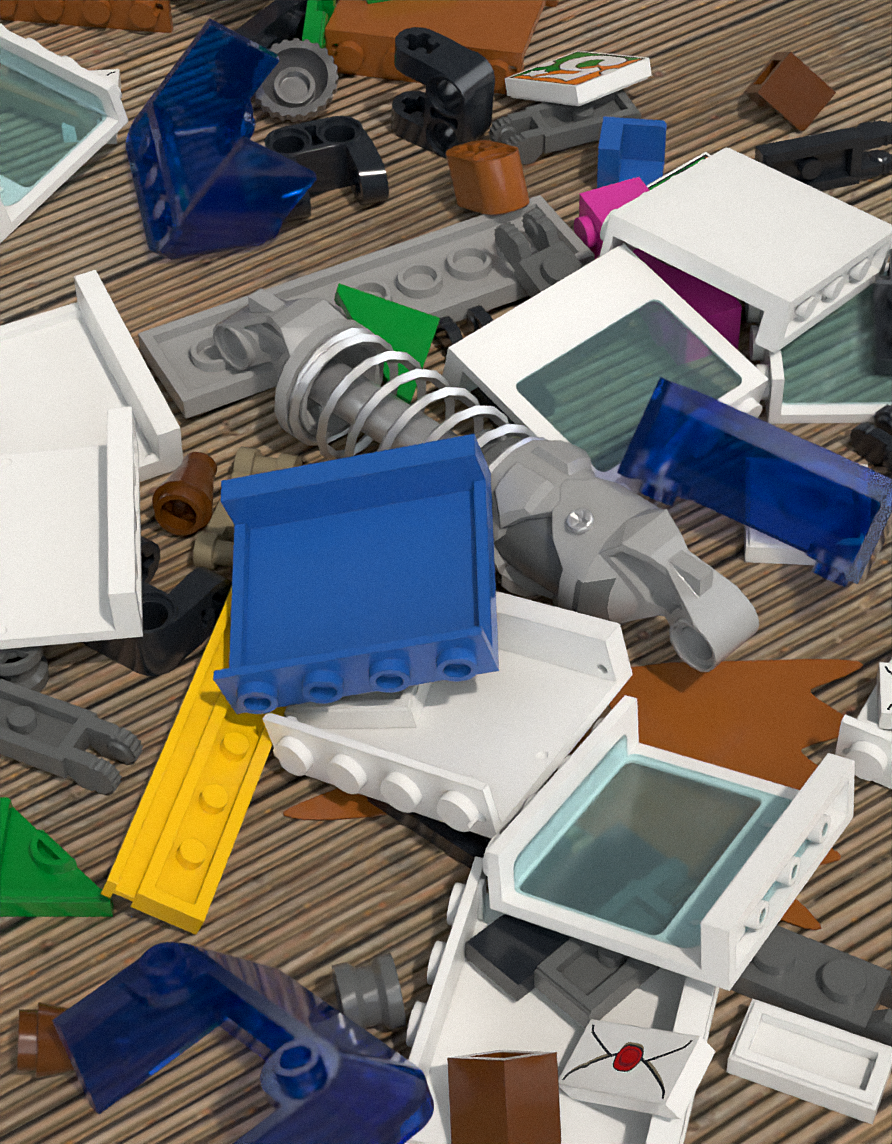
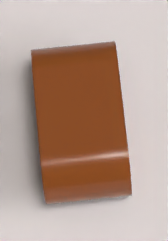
[446,140,530,215]

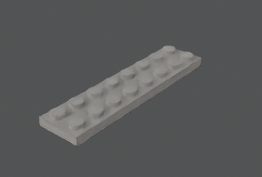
[138,195,595,419]

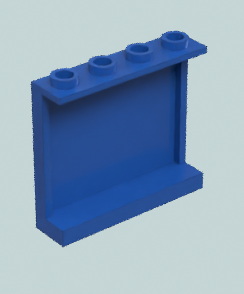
[213,434,499,714]

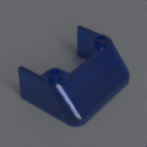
[126,18,317,260]
[617,377,892,587]
[52,942,434,1144]

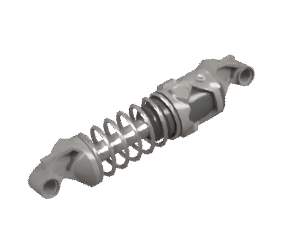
[213,288,759,672]

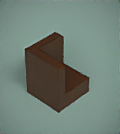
[743,52,836,131]
[447,1050,561,1144]

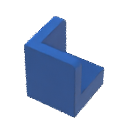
[597,116,667,188]

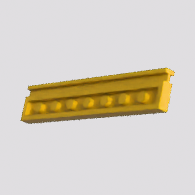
[101,586,287,935]

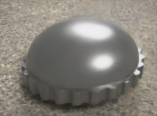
[251,38,339,122]

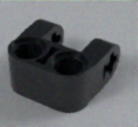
[391,27,495,159]
[264,116,389,223]
[82,536,232,676]

